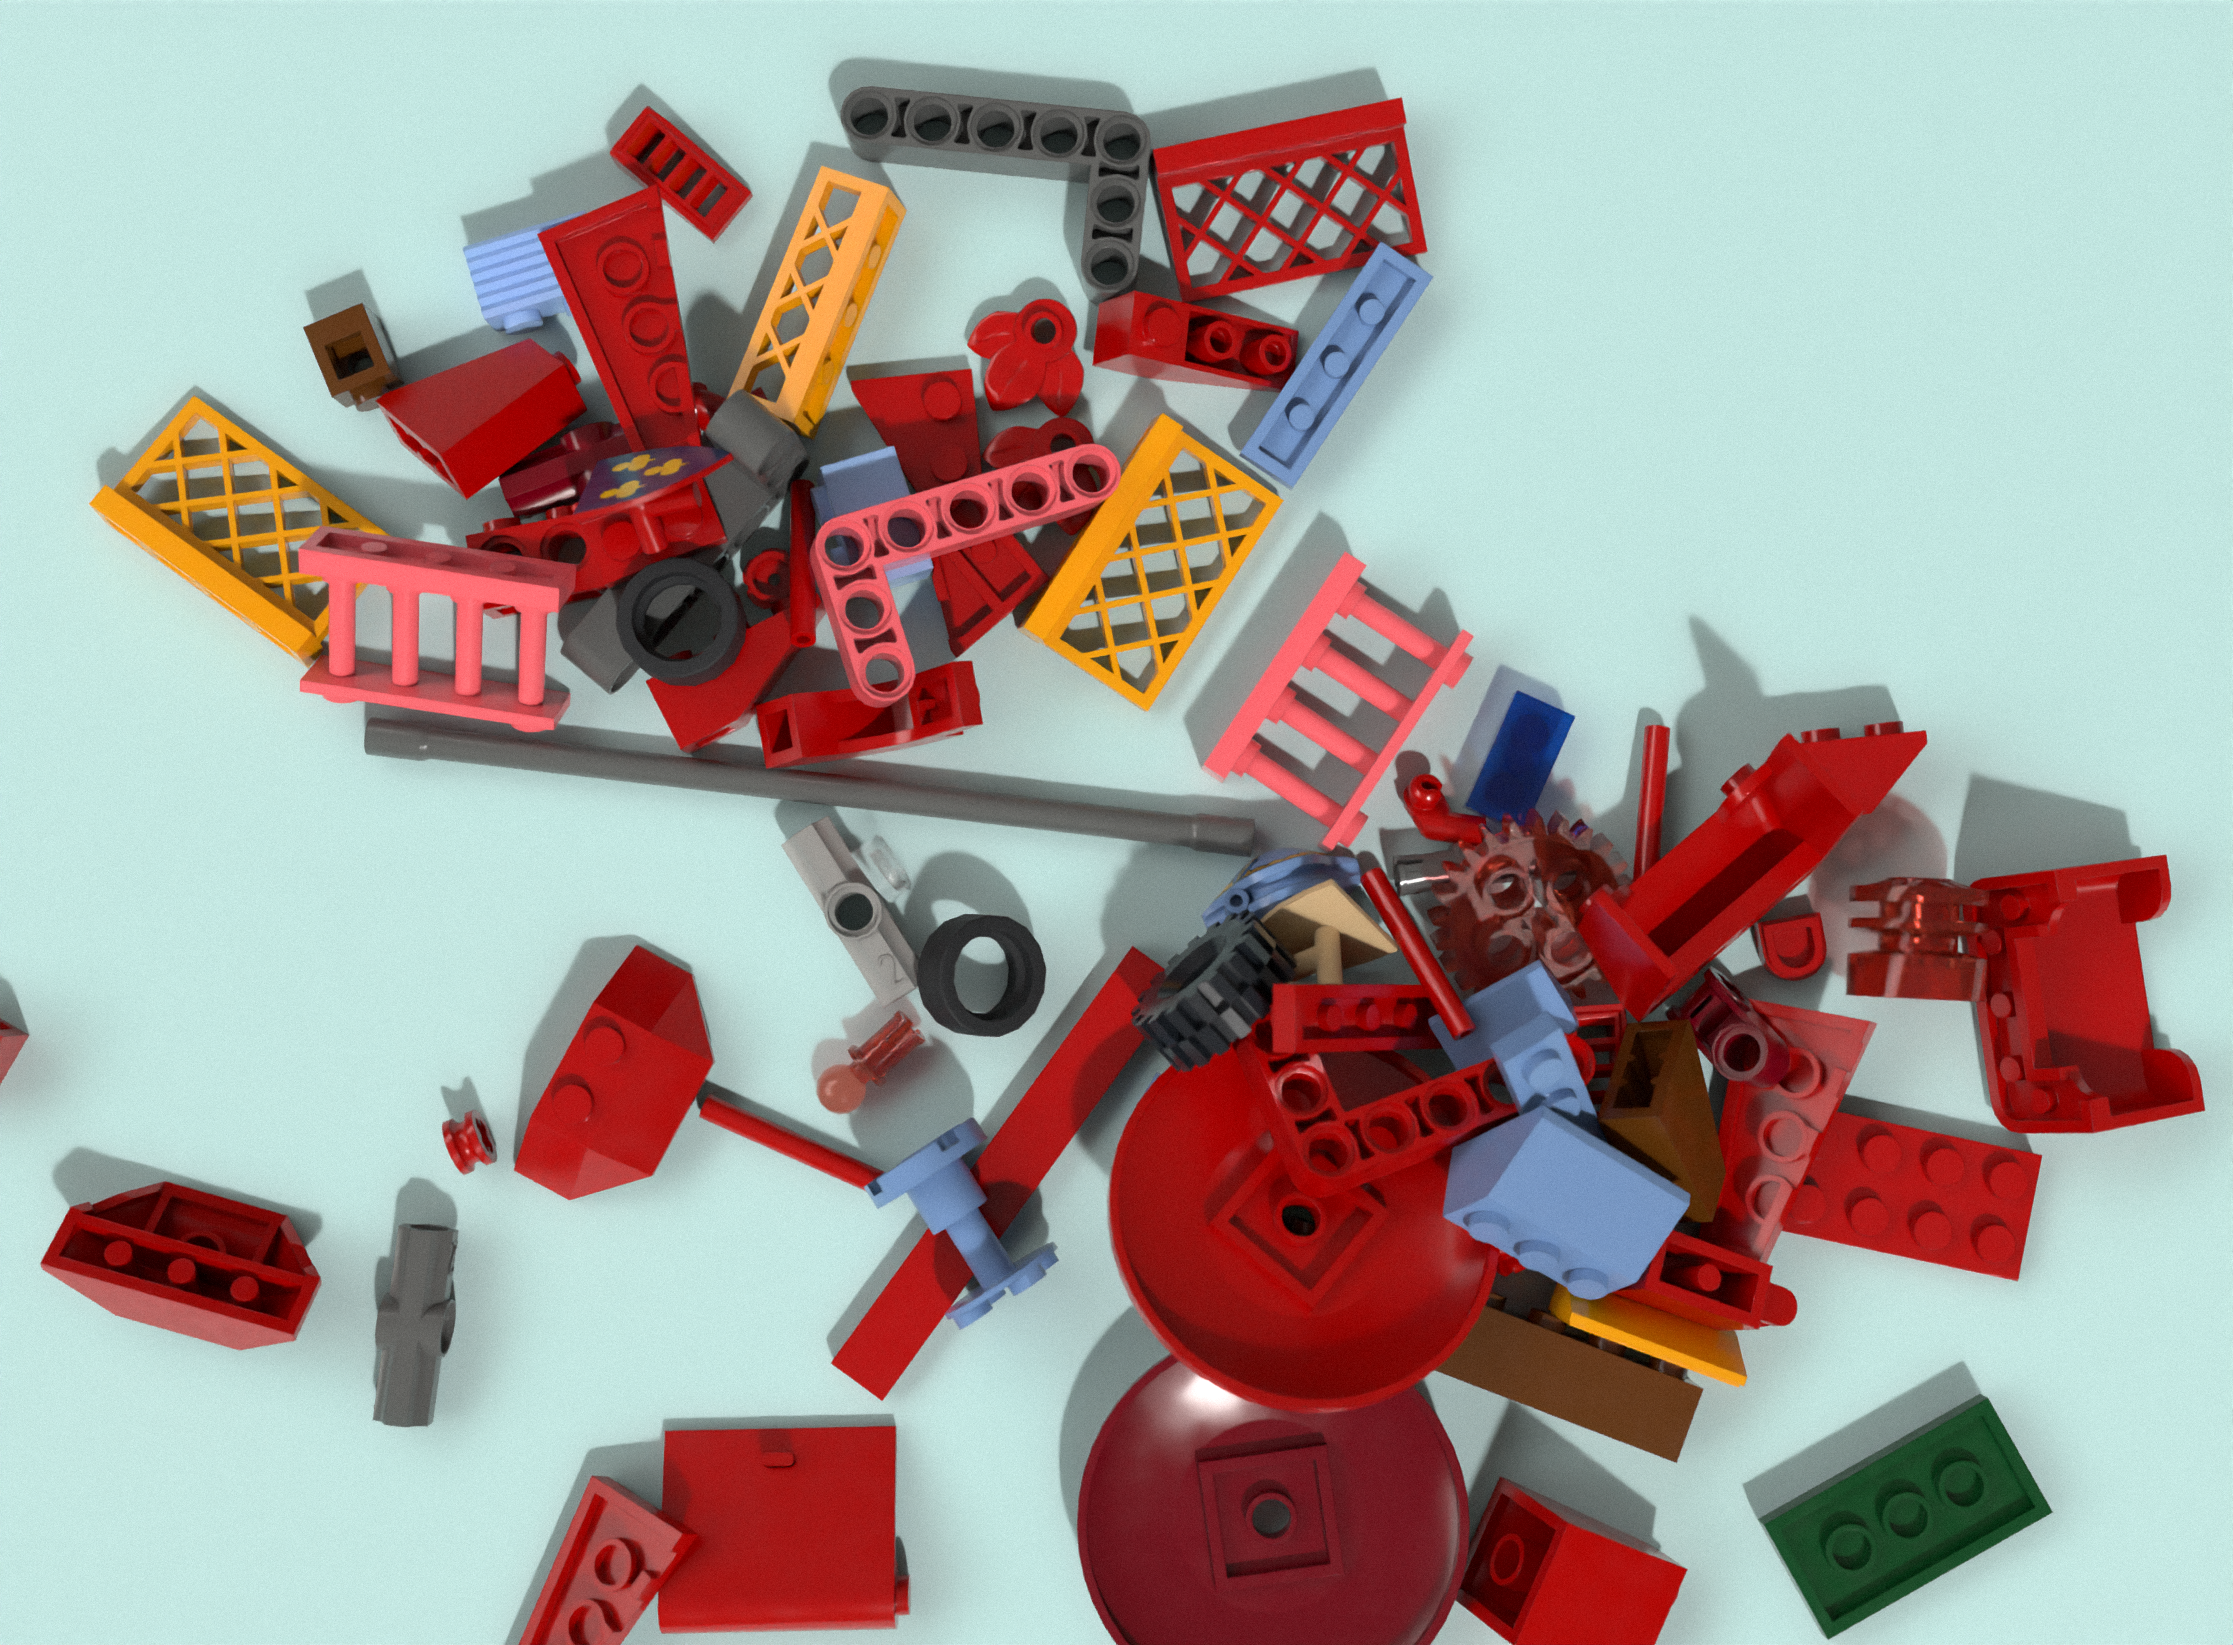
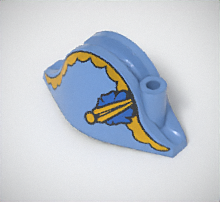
[1201,848,1363,930]

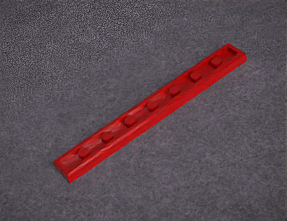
[831,946,1165,1401]

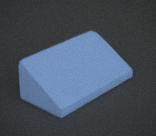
[1428,959,1579,1071]

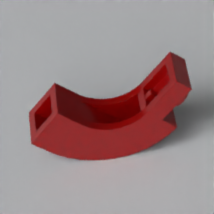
[755,660,983,769]

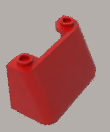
[1963,854,2205,1133]

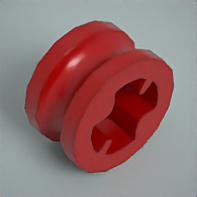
[442,1109,497,1175]

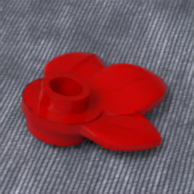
[967,299,1085,417]
[982,417,1098,536]

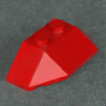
[514,945,715,1200]
[40,1181,322,1350]

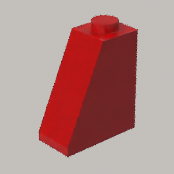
[375,338,588,500]

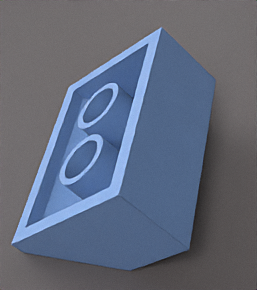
[1442,1106,1690,1300]

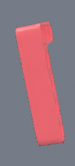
[809,443,1121,708]

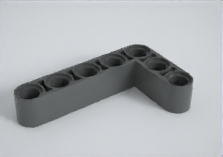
[840,86,1151,306]
[560,389,810,695]

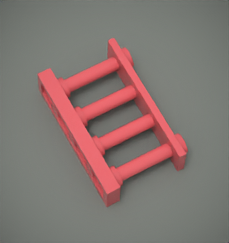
[298,526,576,732]
[1201,551,1474,853]

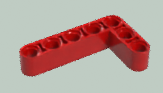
[1236,1003,1596,1198]

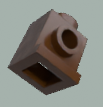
[303,303,405,412]

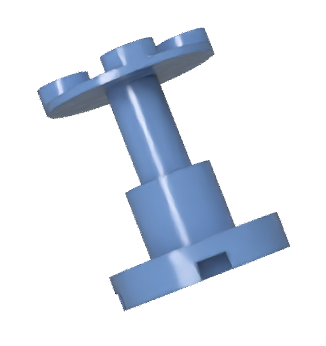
[864,1116,1059,1329]

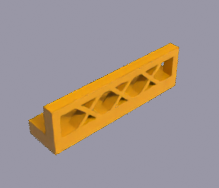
[727,166,907,440]

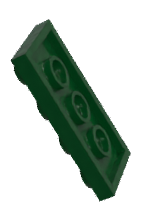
[1757,1394,2053,1640]

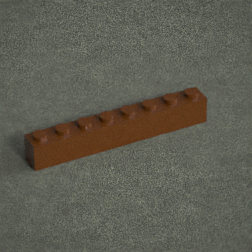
[1284,1215,1703,1463]

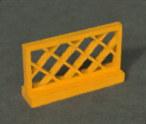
[89,396,390,669]
[1017,412,1284,712]

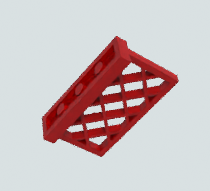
[1150,97,1428,303]

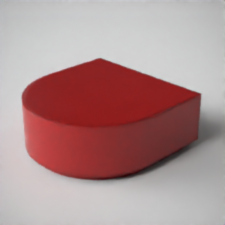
[1753,912,1827,981]

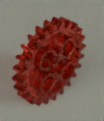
[1427,808,1633,1000]

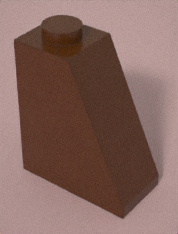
[1597,1019,1726,1223]

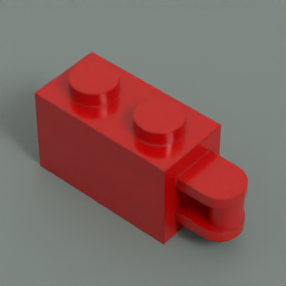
[1611,1230,1798,1331]

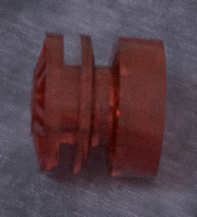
[1846,877,1991,1002]

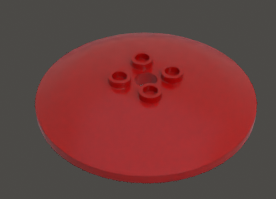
[1107,1031,1500,1413]

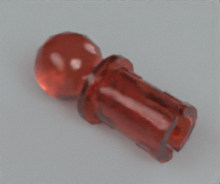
[816,1010,926,1115]

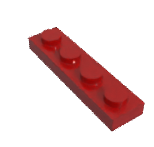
[1270,984,1443,1053]

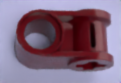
[1665,967,1790,1088]

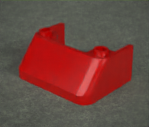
[1577,733,1866,1022]

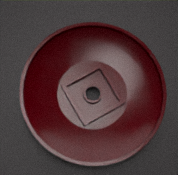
[1077,1353,1470,1645]

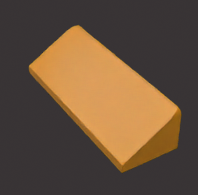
[1548,1282,1747,1388]

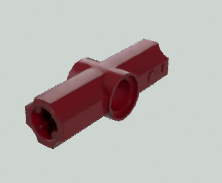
[498,421,633,520]

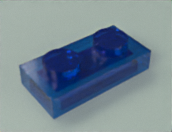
[1462,690,1575,833]

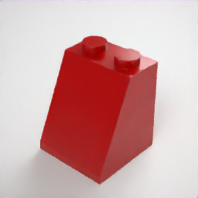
[1456,1476,1688,1645]

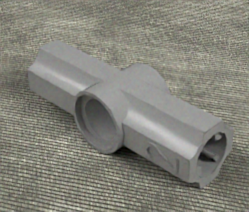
[781,816,919,1008]

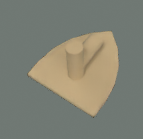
[1260,879,1398,984]

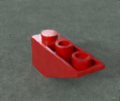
[1092,291,1299,393]
[645,593,827,755]

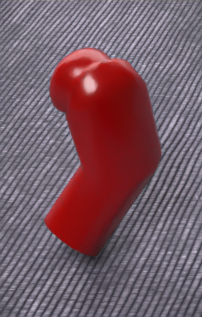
[1403,773,1486,847]

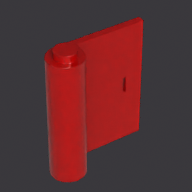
[658,1426,911,1634]

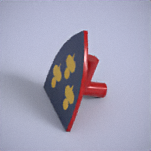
[573,446,734,554]

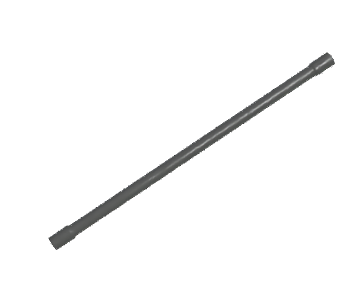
[364,717,1255,857]

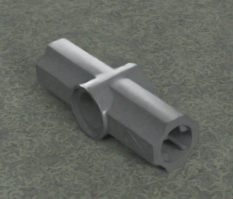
[373,1223,459,1428]

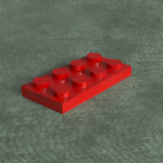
[1782,1111,2042,1281]

